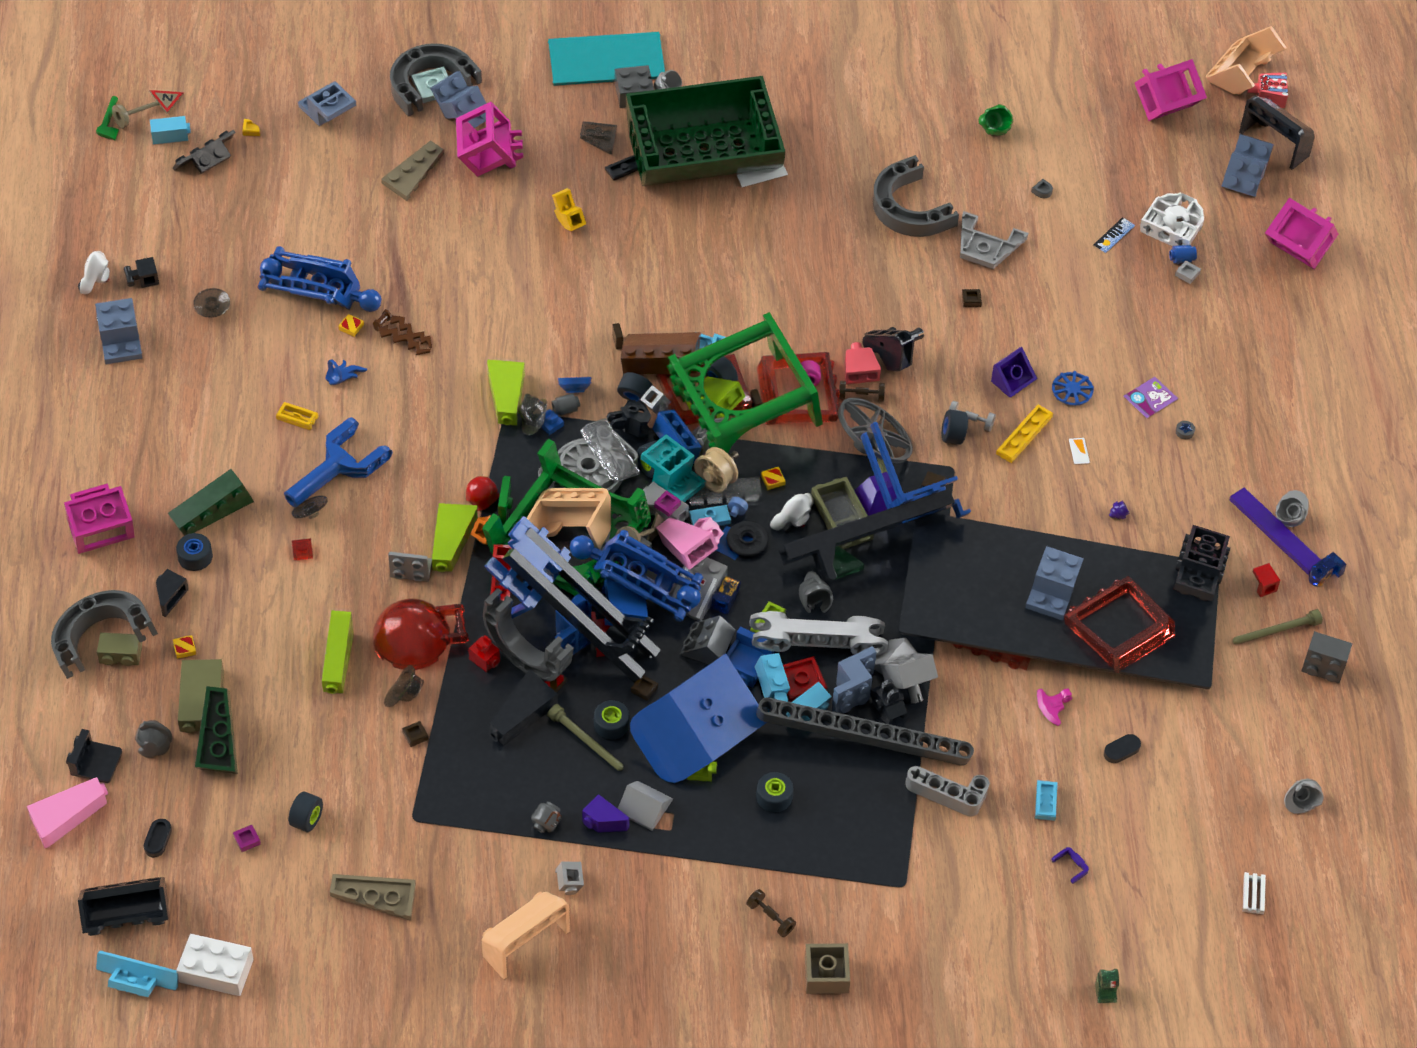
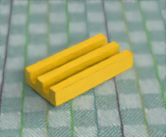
[276,402,318,430]

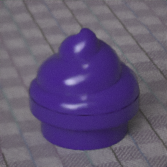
[1109,500,1130,519]

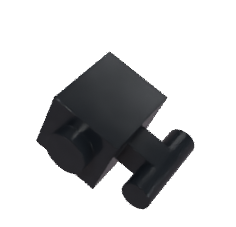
[124,257,159,288]

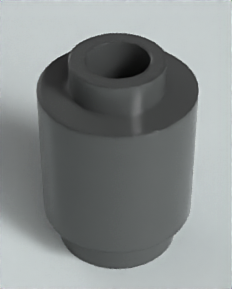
[551,393,580,416]

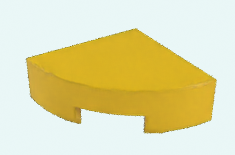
[242,119,260,136]

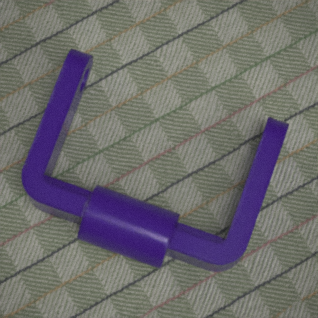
[1051,847,1089,884]

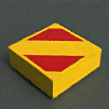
[338,314,364,337]
[761,467,786,490]
[173,635,197,659]

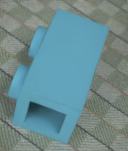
[150,116,191,144]
[787,682,832,721]

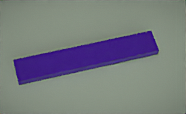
[1229,487,1323,575]

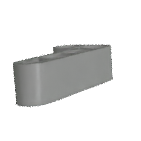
[905,766,990,816]

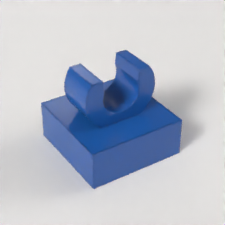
[538,409,564,435]

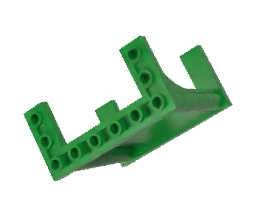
[667,312,823,453]
[482,439,651,596]

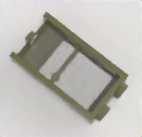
[811,477,874,551]

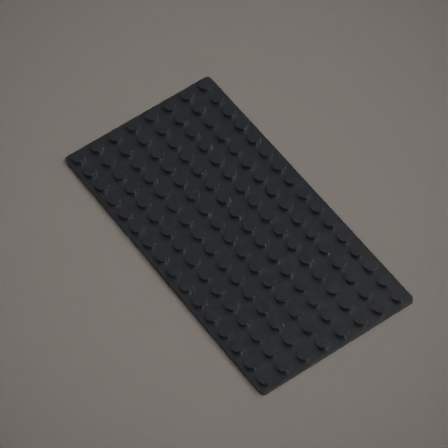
[898,513,1219,689]

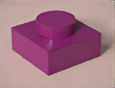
[654,490,681,517]
[233,825,261,852]

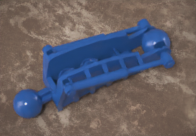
[257,246,382,312]
[570,530,703,622]

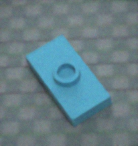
[689,505,731,526]
[1035,780,1058,821]

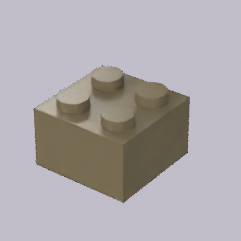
[805,943,850,994]

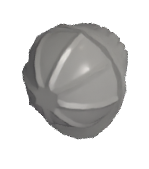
[654,70,682,90]
[1275,490,1309,527]
[1284,778,1324,814]

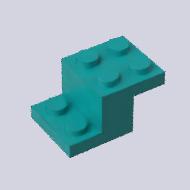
[640,434,706,502]

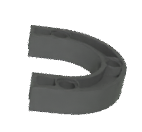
[390,44,482,117]
[872,155,959,237]
[483,588,574,681]
[51,590,158,679]

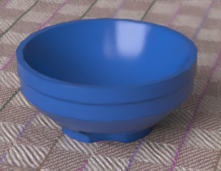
[558,377,592,393]

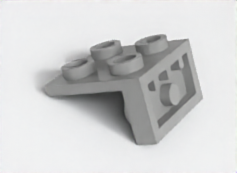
[388,552,432,582]

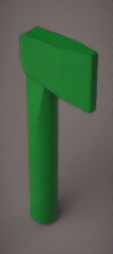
[96,96,119,140]

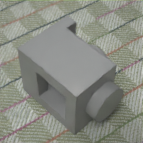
[640,386,671,415]
[555,861,584,895]

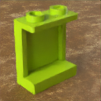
[685,376,746,418]

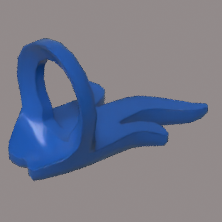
[326,359,367,385]

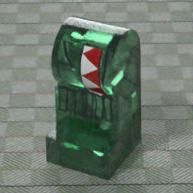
[1095,969,1119,1003]

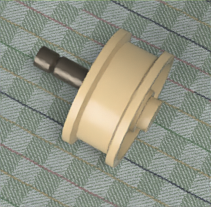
[694,447,739,493]

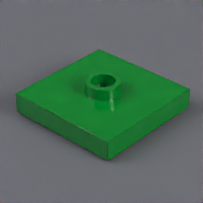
[498,476,513,525]

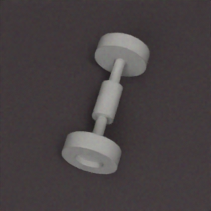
[949,401,996,432]

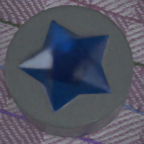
[1176,421,1195,439]

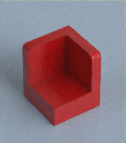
[1252,563,1280,597]

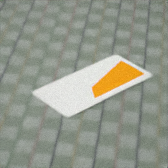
[1069,438,1090,464]

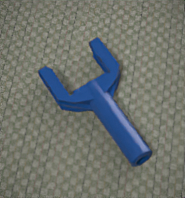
[284,417,393,507]

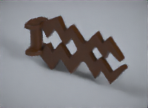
[373,309,432,355]

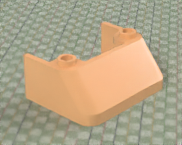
[1206,26,1287,95]
[527,488,611,549]
[482,892,570,979]

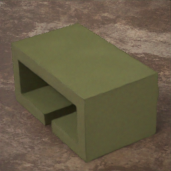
[97,633,142,666]

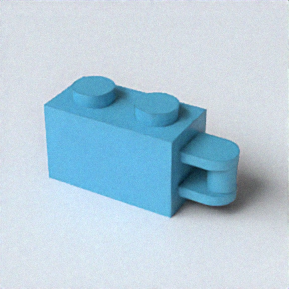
[754,653,790,702]

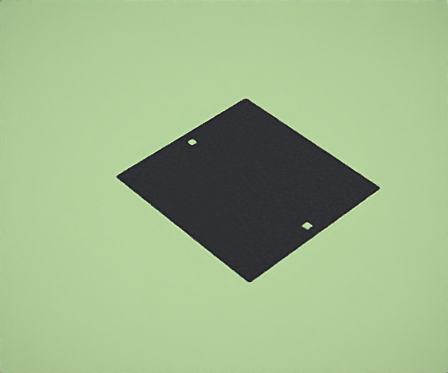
[412,411,955,887]

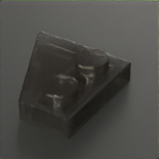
[580,121,617,154]

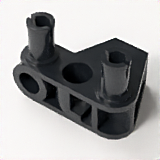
[862,327,924,371]

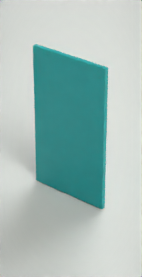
[548,32,665,86]

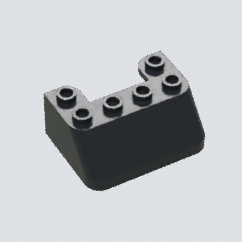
[1239,96,1315,170]
[78,877,169,936]

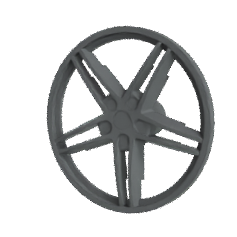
[838,398,913,463]

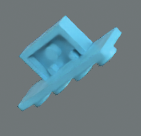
[96,951,179,997]

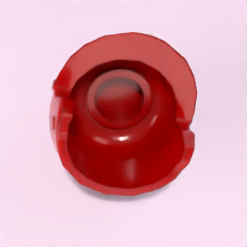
[466,476,500,511]

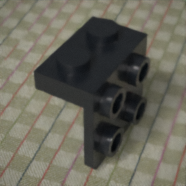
[66,729,122,783]

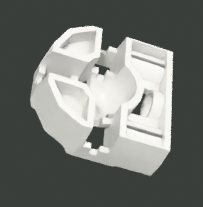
[1140,192,1204,246]

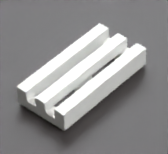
[1243,872,1266,914]

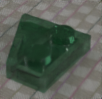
[833,546,864,580]

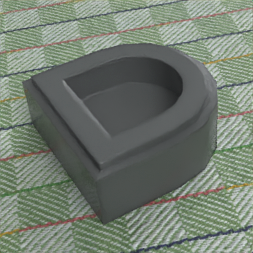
[1031,179,1053,198]

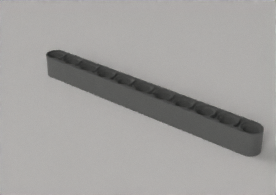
[756,698,974,765]

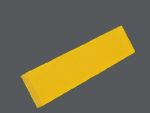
[996,404,1053,463]

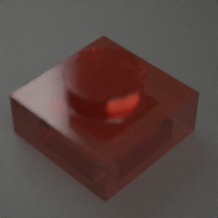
[292,538,313,560]

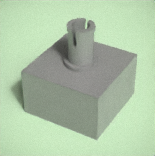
[881,653,938,703]

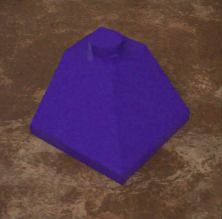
[854,472,897,516]

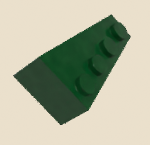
[168,469,254,536]
[195,686,238,774]

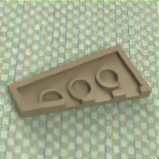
[381,141,444,201]
[330,874,416,920]

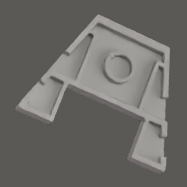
[960,211,1028,269]

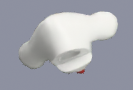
[78,251,110,295]
[770,493,813,530]

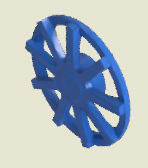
[1052,371,1094,406]

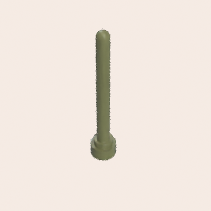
[1233,609,1323,644]
[547,704,624,771]

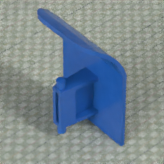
[630,653,767,783]

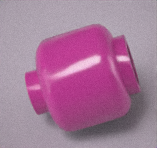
[801,360,821,386]

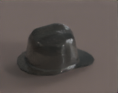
[518,394,548,435]
[384,665,424,707]

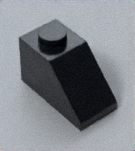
[156,569,189,617]

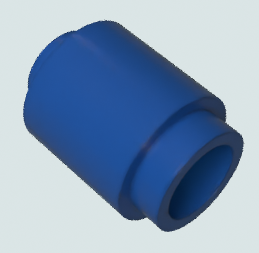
[1169,245,1197,264]

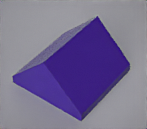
[991,347,1037,397]

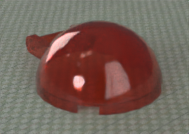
[373,598,469,670]

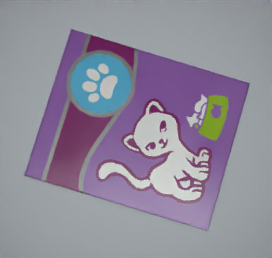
[1124,377,1178,418]

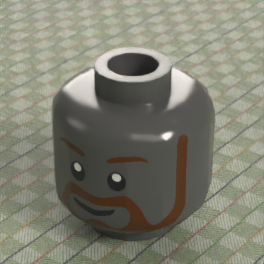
[531,801,562,833]

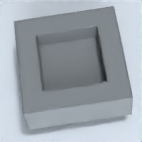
[1175,261,1201,284]

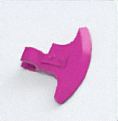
[1037,688,1073,726]

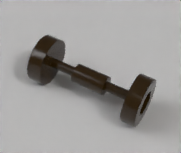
[839,380,885,402]
[746,889,796,937]

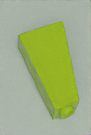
[487,359,525,425]
[432,503,478,572]
[322,610,354,694]

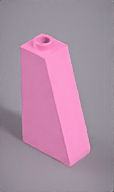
[656,517,718,570]
[27,777,108,848]

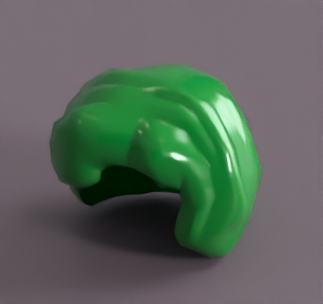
[978,104,1014,136]

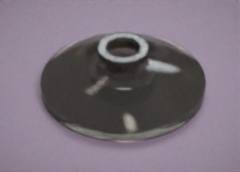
[193,288,230,318]
[292,496,328,519]

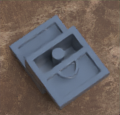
[430,71,487,128]
[298,81,356,126]
[1222,134,1274,197]
[95,298,143,364]
[1025,546,1084,620]
[832,646,877,713]

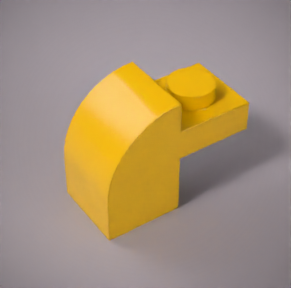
[552,188,586,231]

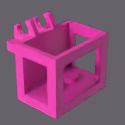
[1135,59,1207,121]
[456,102,524,177]
[1265,198,1339,269]
[64,483,135,554]

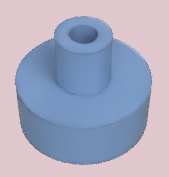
[728,497,748,517]

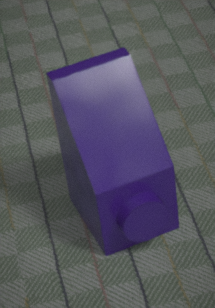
[582,794,629,832]

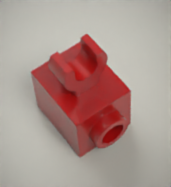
[468,635,500,672]

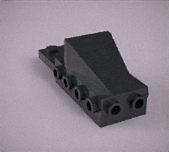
[1173,525,1231,601]

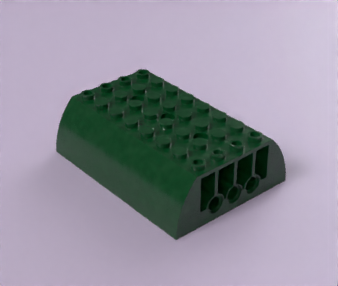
[626,76,786,186]

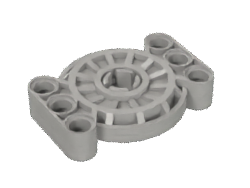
[538,426,638,493]

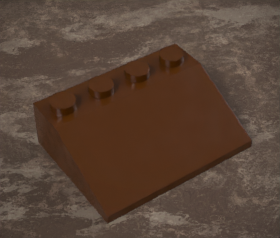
[621,332,701,374]

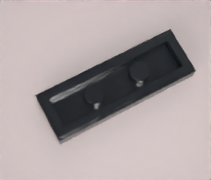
[605,155,638,181]

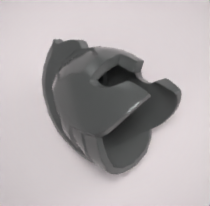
[799,571,833,613]
[135,720,172,758]

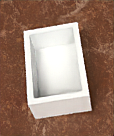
[176,934,254,996]

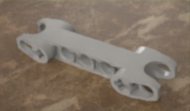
[749,611,888,655]

